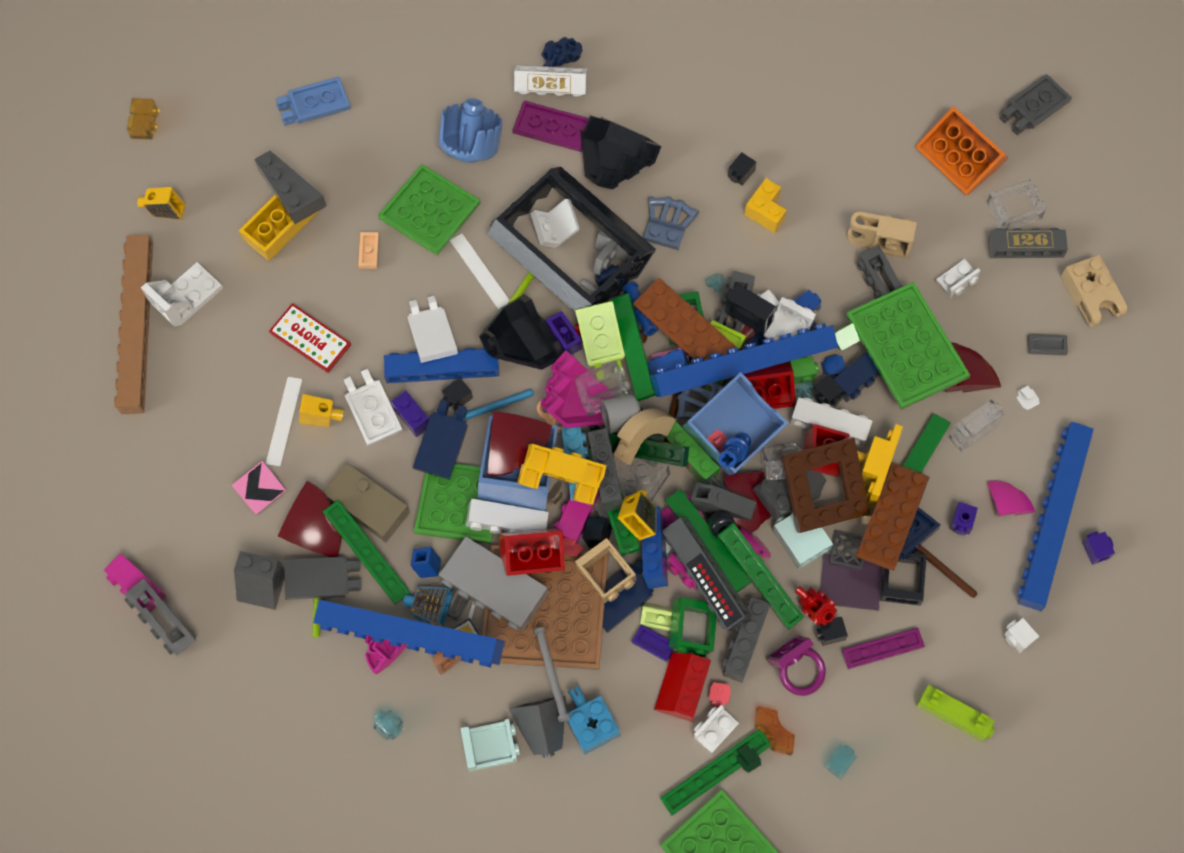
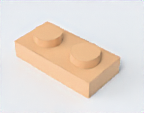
[358,232,379,269]

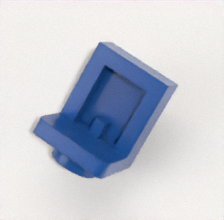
[793,289,822,311]

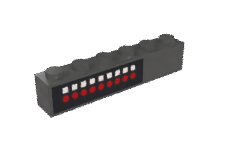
[662,517,752,631]

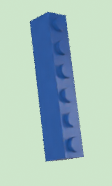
[384,348,500,384]

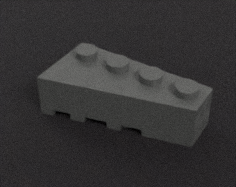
[254,151,326,224]

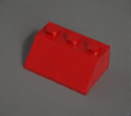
[734,363,796,409]
[499,528,565,576]
[654,653,711,722]

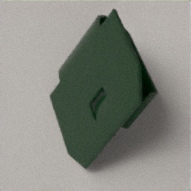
[736,745,761,773]

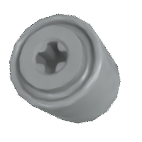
[600,394,641,434]

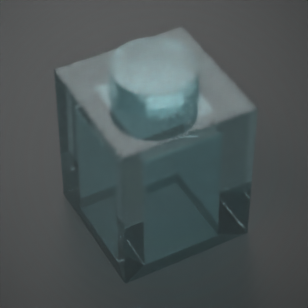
[824,744,857,780]

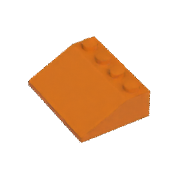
[915,106,1009,195]

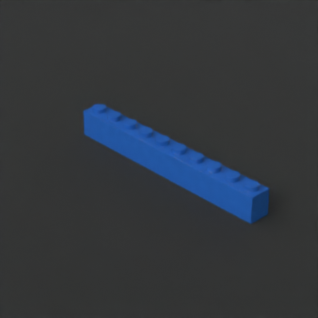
[650,323,838,397]
[1017,422,1094,611]
[313,600,505,668]

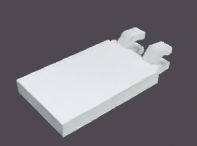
[407,296,458,363]
[343,369,403,447]

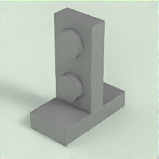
[593,230,631,275]

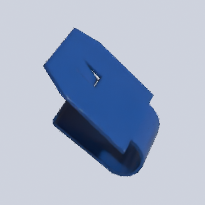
[822,355,846,375]

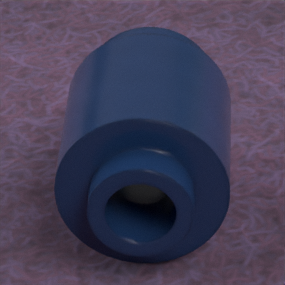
[594,265,620,286]

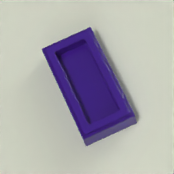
[632,624,674,662]

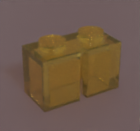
[127,98,159,139]

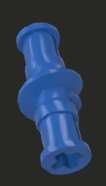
[622,282,658,336]
[719,433,751,468]

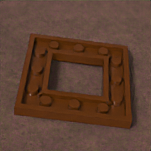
[781,437,870,533]

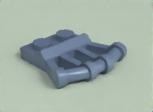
[643,196,699,250]
[676,382,724,420]

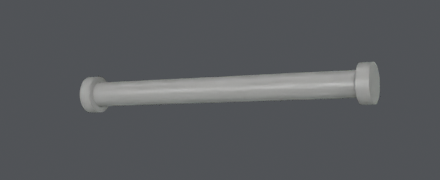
[534,627,571,722]

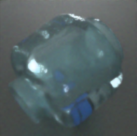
[373,709,404,740]

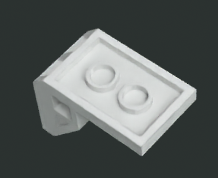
[141,262,223,327]

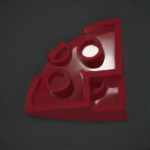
[945,342,1001,393]
[487,411,552,476]
[723,471,780,533]
[278,481,342,557]

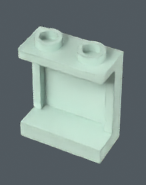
[460,718,520,772]

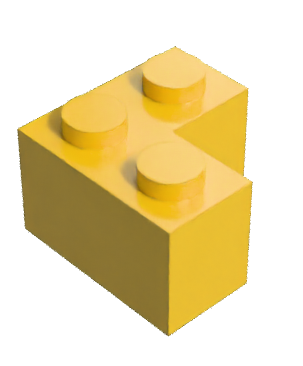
[745,178,787,233]

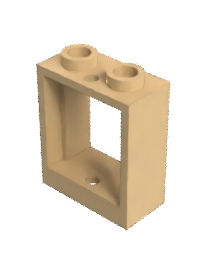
[575,538,636,603]

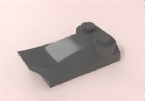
[753,470,826,521]

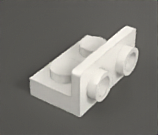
[935,259,981,298]
[693,705,739,754]

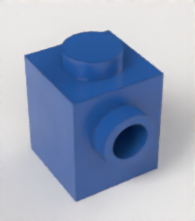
[410,547,441,578]

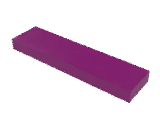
[842,628,925,670]

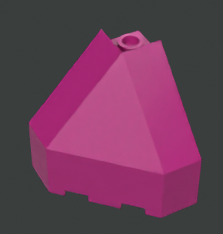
[540,350,618,428]

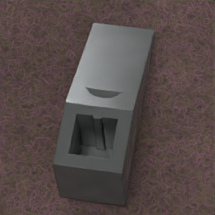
[691,482,757,521]

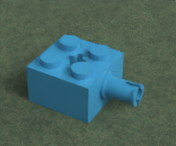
[567,686,620,755]

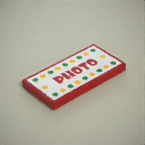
[269,303,351,373]

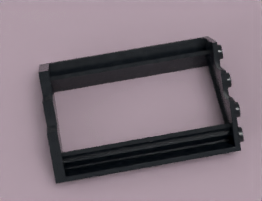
[487,167,656,313]

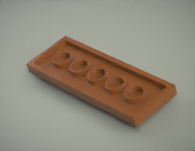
[633,278,736,360]
[856,463,930,571]

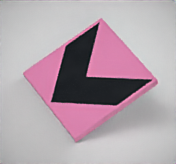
[232,461,286,515]

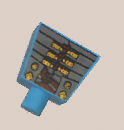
[403,587,453,627]

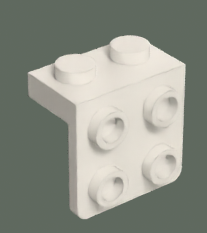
[530,199,579,248]
[764,297,816,341]

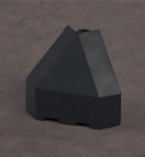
[580,115,662,190]
[479,295,564,370]

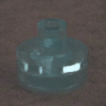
[705,273,725,292]
[795,381,814,399]

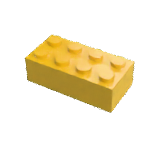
[238,195,319,261]

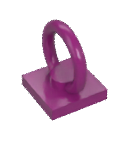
[765,635,826,696]

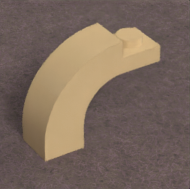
[613,408,676,465]

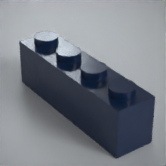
[833,352,882,402]

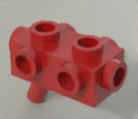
[794,586,838,626]

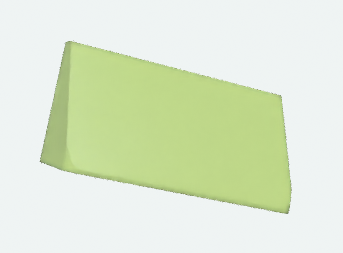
[640,603,673,631]

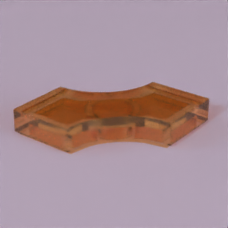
[754,706,795,756]

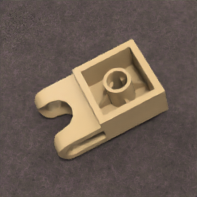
[847,212,917,259]
[1061,255,1127,327]

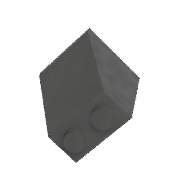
[234,551,285,610]

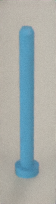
[453,389,534,420]

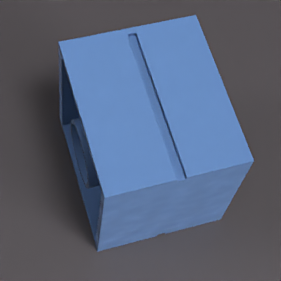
[682,372,788,476]
[478,416,558,511]

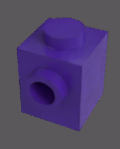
[950,502,978,535]
[1082,531,1115,565]

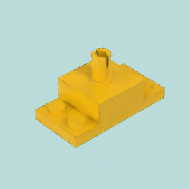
[857,424,903,508]

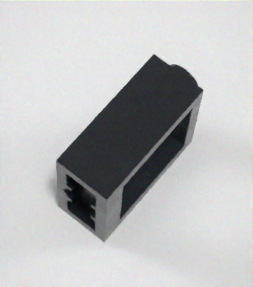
[724,283,776,335]
[881,551,927,606]

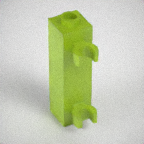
[917,685,995,742]

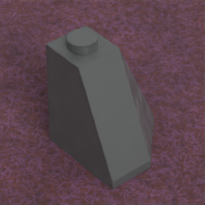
[509,696,566,758]

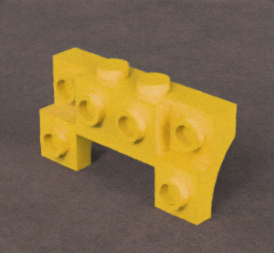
[517,444,607,505]

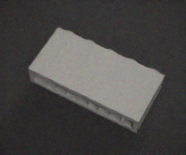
[439,537,549,632]

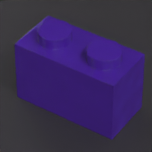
[546,311,582,355]
[391,391,429,437]

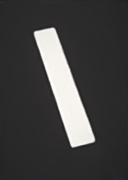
[450,234,509,309]
[266,377,302,466]

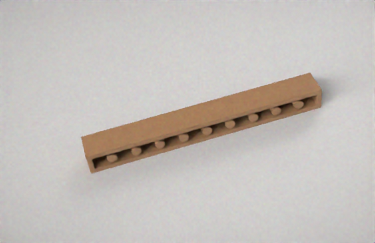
[114,235,153,414]

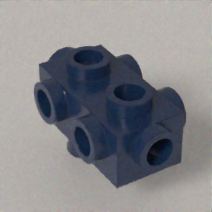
[541,37,583,67]

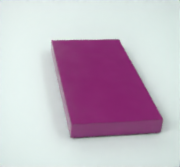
[513,101,589,152]

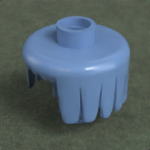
[438,98,502,163]

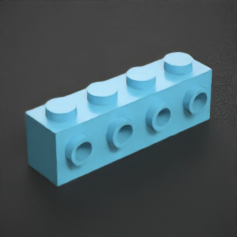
[561,427,589,501]

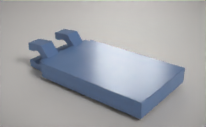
[276,77,350,126]

